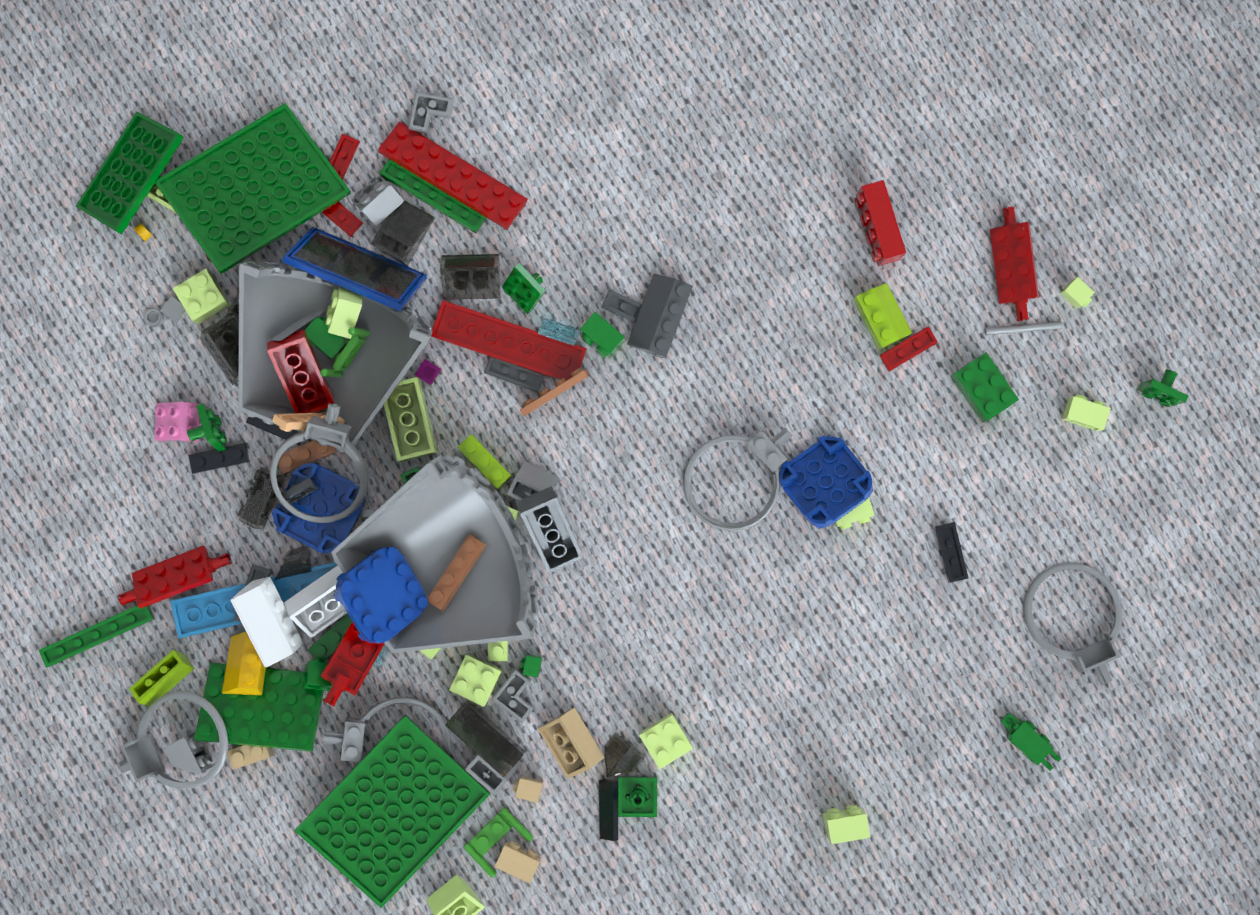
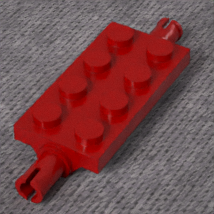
[990,206,1039,321]
[118,545,232,609]
[320,622,385,707]

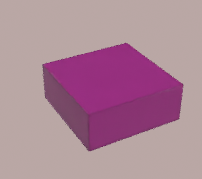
[415,359,441,385]

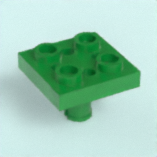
[502,263,546,314]
[1137,369,1189,407]
[187,403,227,452]
[618,776,657,817]

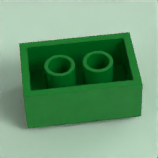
[950,352,1019,423]

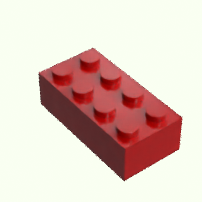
[854,180,906,267]
[267,329,334,413]

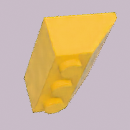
[222,631,266,695]

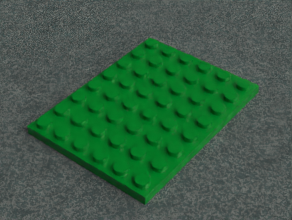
[155,103,351,274]
[295,714,490,908]

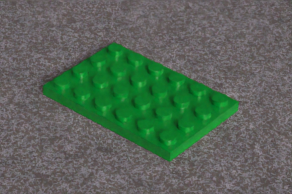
[75,111,184,235]
[194,663,324,752]

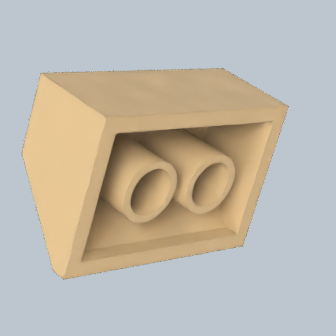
[538,707,605,779]

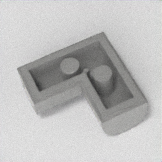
[408,92,454,134]
[492,668,534,723]

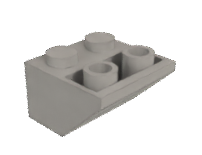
[352,175,404,227]
[507,461,559,501]
[163,733,213,774]
[465,737,522,796]

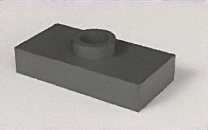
[601,290,642,323]
[276,478,319,506]

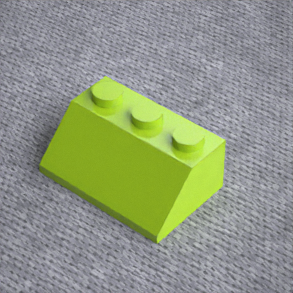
[853,283,913,350]

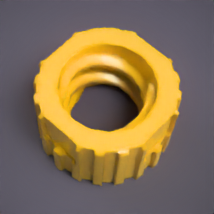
[133,223,152,242]

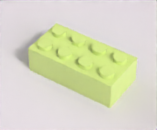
[384,377,438,462]

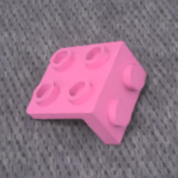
[154,402,200,442]

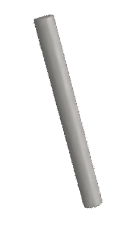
[985,321,1062,335]

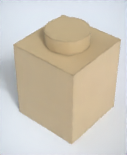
[513,775,543,803]

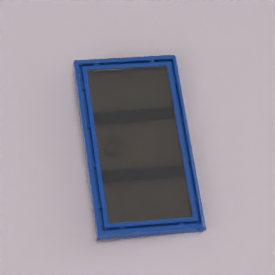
[282,227,427,312]

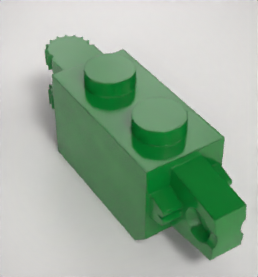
[1000,713,1061,771]

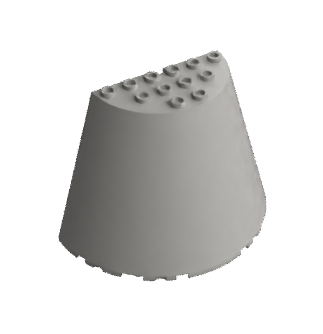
[238,261,433,453]
[331,455,538,653]

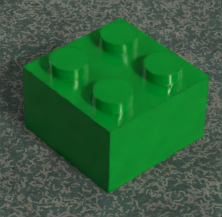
[580,312,625,359]

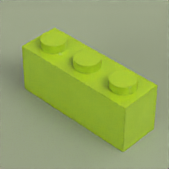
[457,434,513,489]
[129,649,195,707]

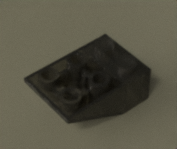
[371,200,435,267]

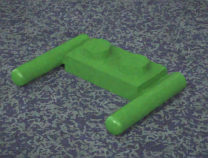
[320,327,370,378]
[463,807,533,877]

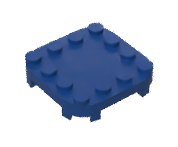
[779,435,873,529]
[272,463,365,553]
[333,547,428,643]

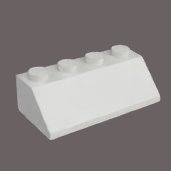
[284,566,347,638]
[230,577,304,667]

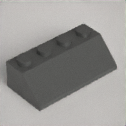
[627,274,693,358]

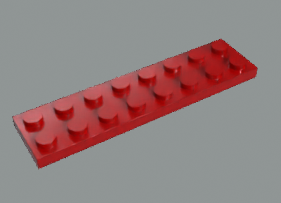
[378,121,528,230]
[431,300,587,380]

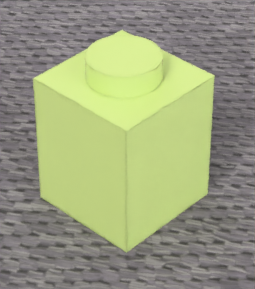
[1060,277,1095,309]

